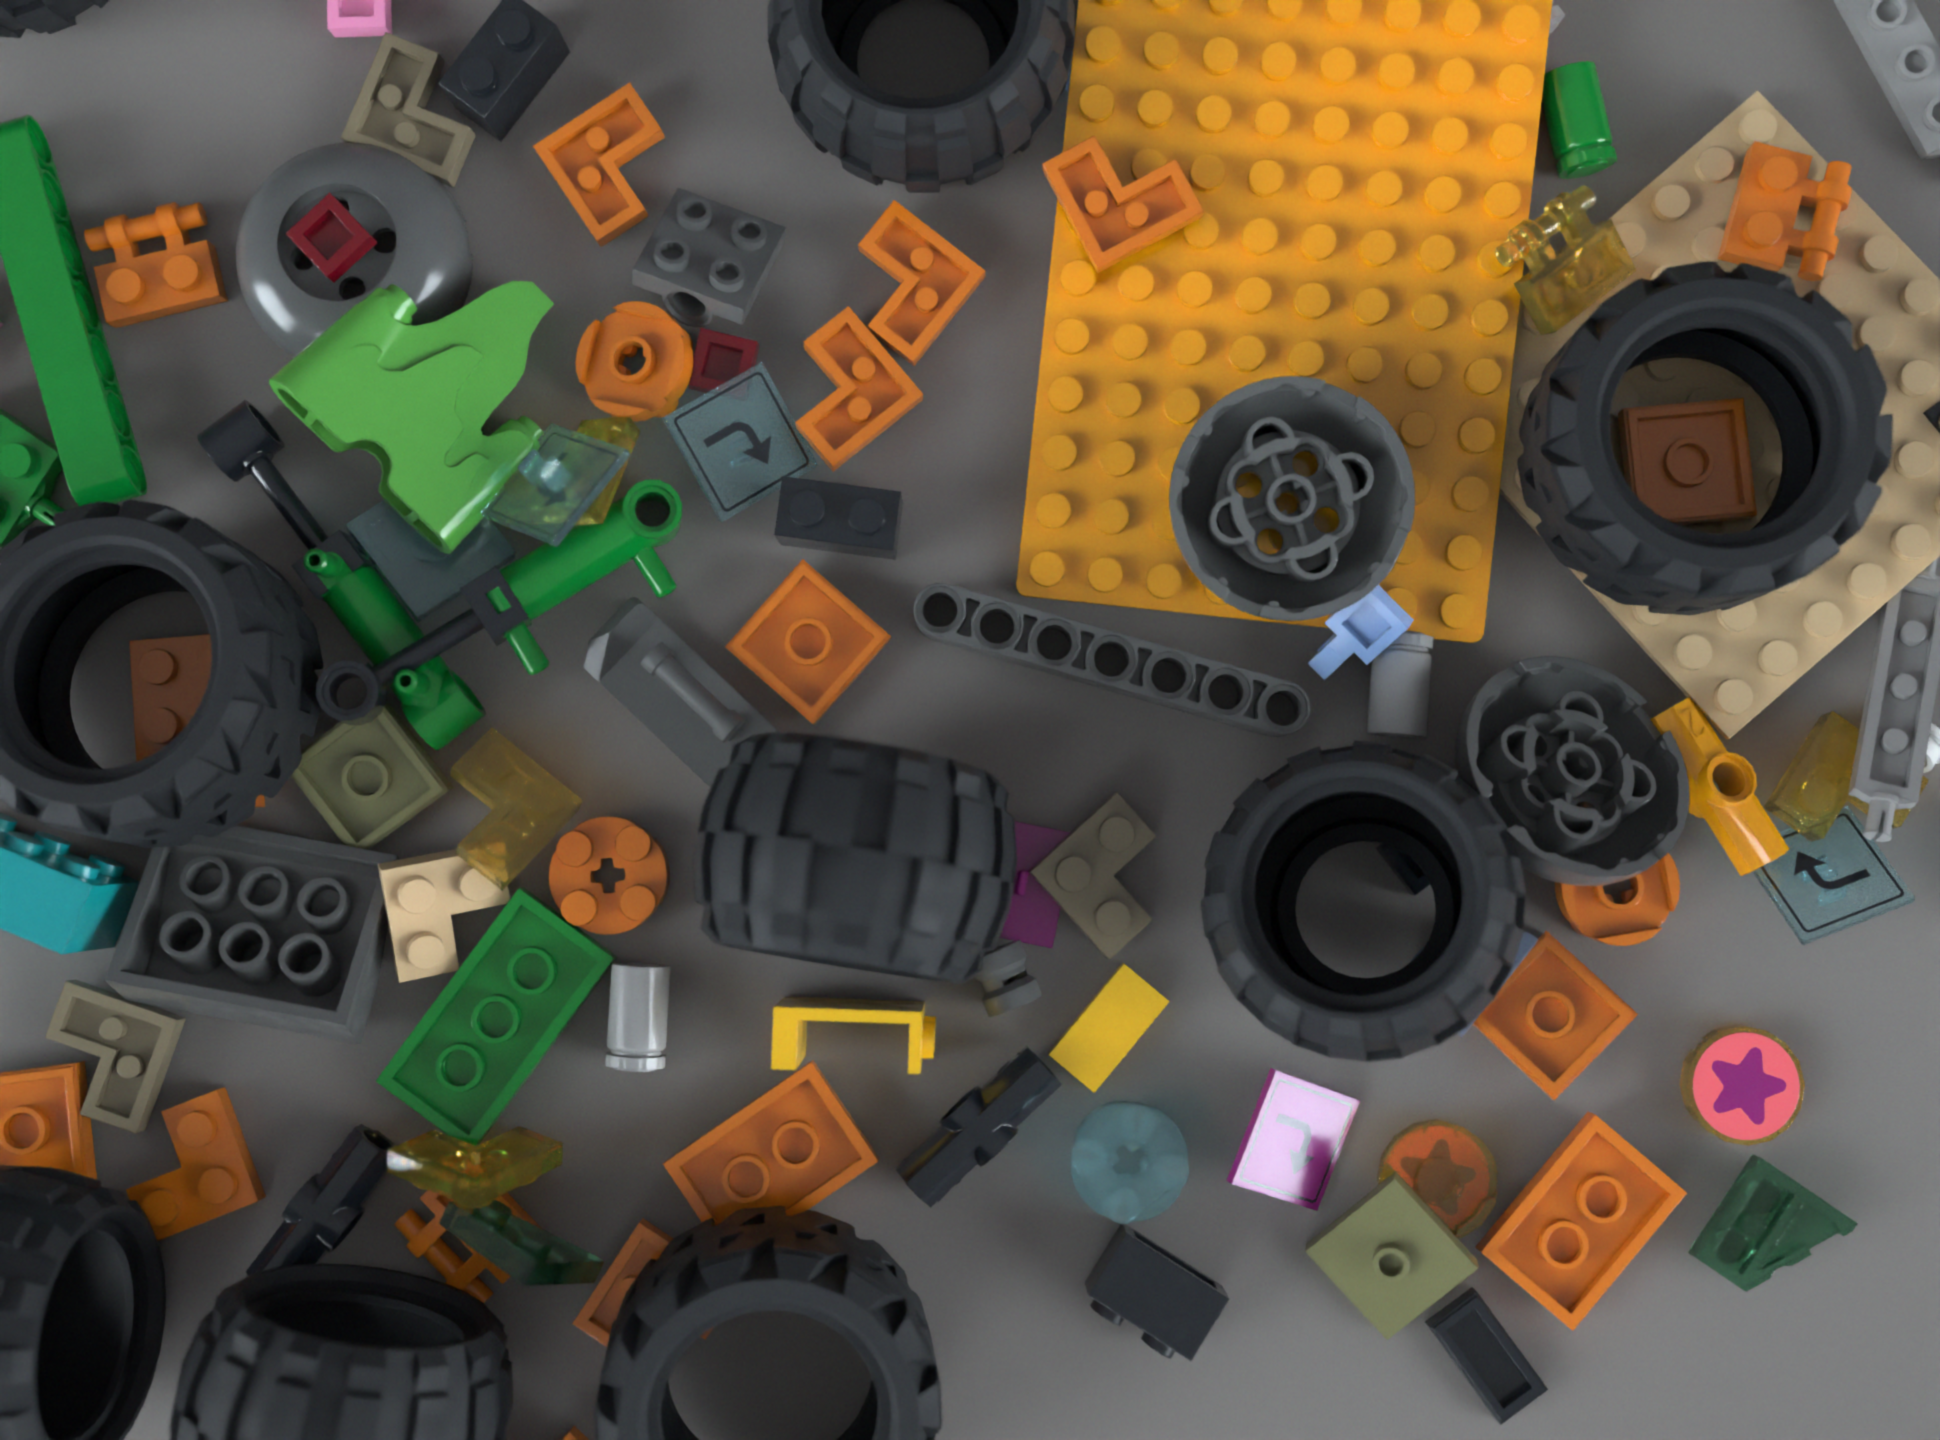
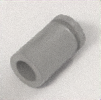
[1367,631,1434,738]
[605,962,671,1072]

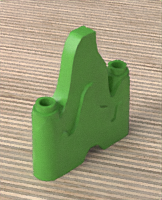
[269,281,554,554]

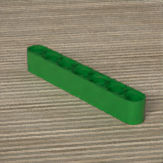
[0,114,147,506]

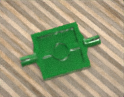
[0,408,65,550]

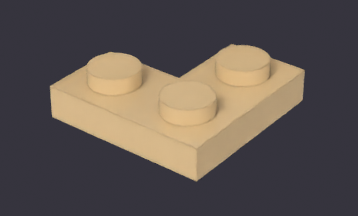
[378,841,510,983]

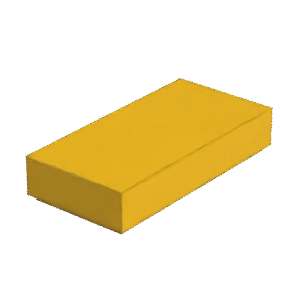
[1048,962,1170,1093]

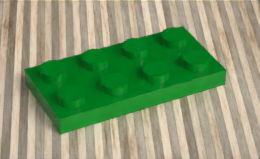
[376,887,618,1152]

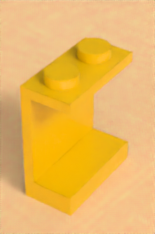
[771,997,936,1074]

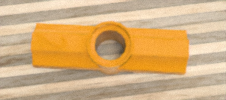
[1650,697,1790,876]

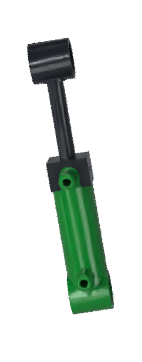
[197,400,486,751]
[316,479,682,725]

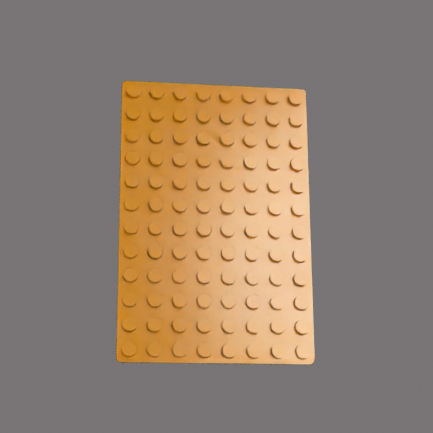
[1016,0,1553,643]

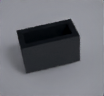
[438,0,570,142]
[774,476,903,560]
[1085,1222,1229,1361]

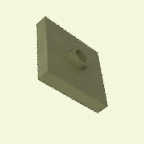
[291,700,453,850]
[1305,1172,1478,1340]

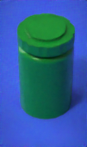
[1541,61,1617,179]

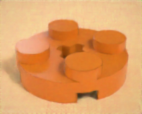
[575,301,694,422]
[549,817,670,935]
[1555,853,1680,946]

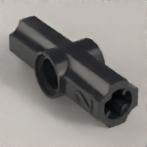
[896,1046,1062,1208]
[246,1124,401,1276]

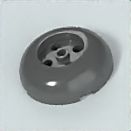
[236,142,473,357]
[1169,376,1415,621]
[1455,656,1690,886]

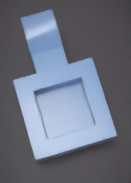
[1308,585,1414,680]

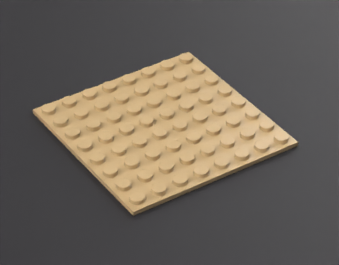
[1499,90,1940,740]

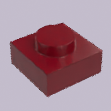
[285,193,378,283]
[688,328,760,402]

